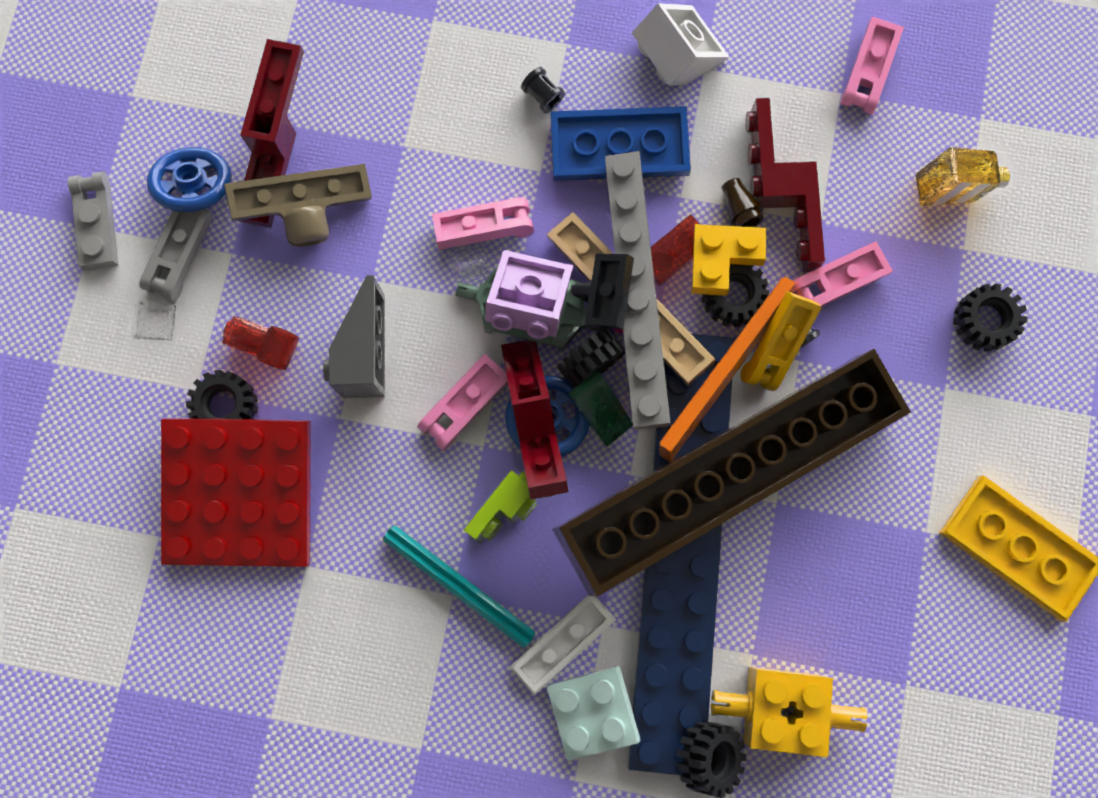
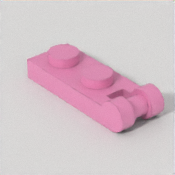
[840,16,904,115]
[432,197,534,250]
[793,241,893,307]
[417,354,508,451]

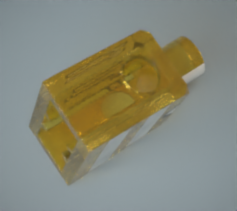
[916,147,1010,206]

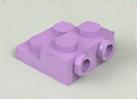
[485,250,573,339]

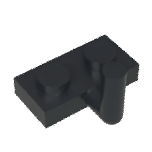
[571,254,634,329]

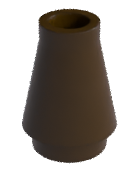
[721,178,763,227]

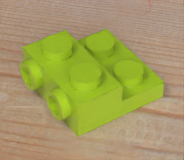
[464,470,537,543]

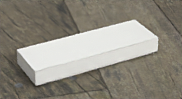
[510,595,616,695]

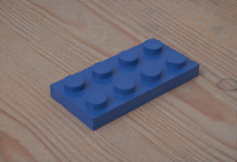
[551,106,691,181]

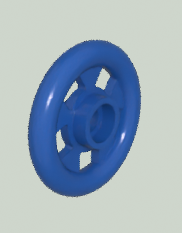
[147,147,232,212]
[505,375,591,457]

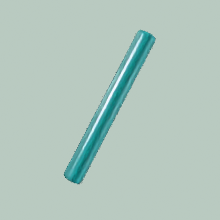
[383,525,535,648]

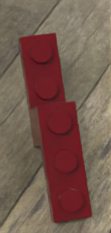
[239,39,304,228]
[745,98,825,273]
[501,340,569,500]

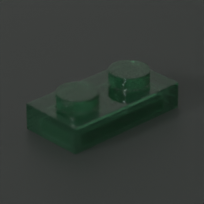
[568,371,633,447]

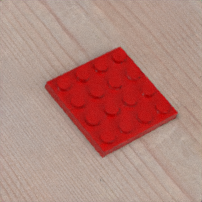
[161,418,311,567]

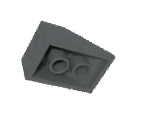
[323,275,385,398]

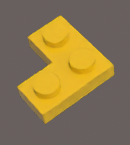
[691,224,766,296]

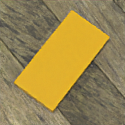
[939,475,1098,622]

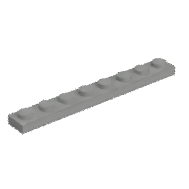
[605,151,671,430]

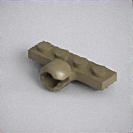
[224,164,372,247]

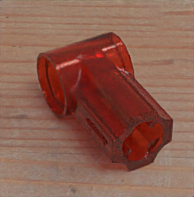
[222,316,300,371]

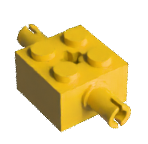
[711,667,867,757]

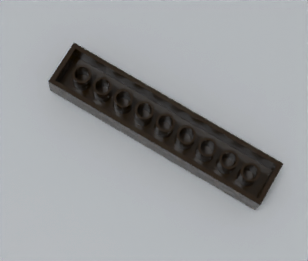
[552,349,911,597]

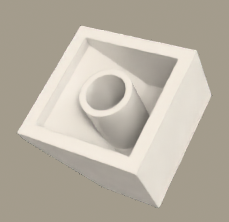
[632,3,729,86]

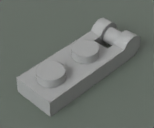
[68,171,118,271]
[139,209,214,301]

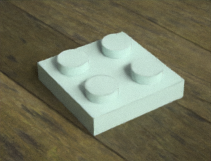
[547,666,641,761]

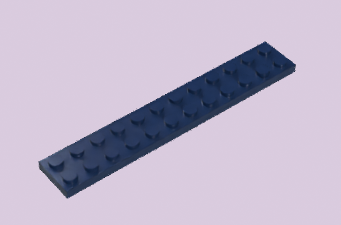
[628,334,735,775]

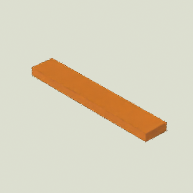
[659,276,795,462]

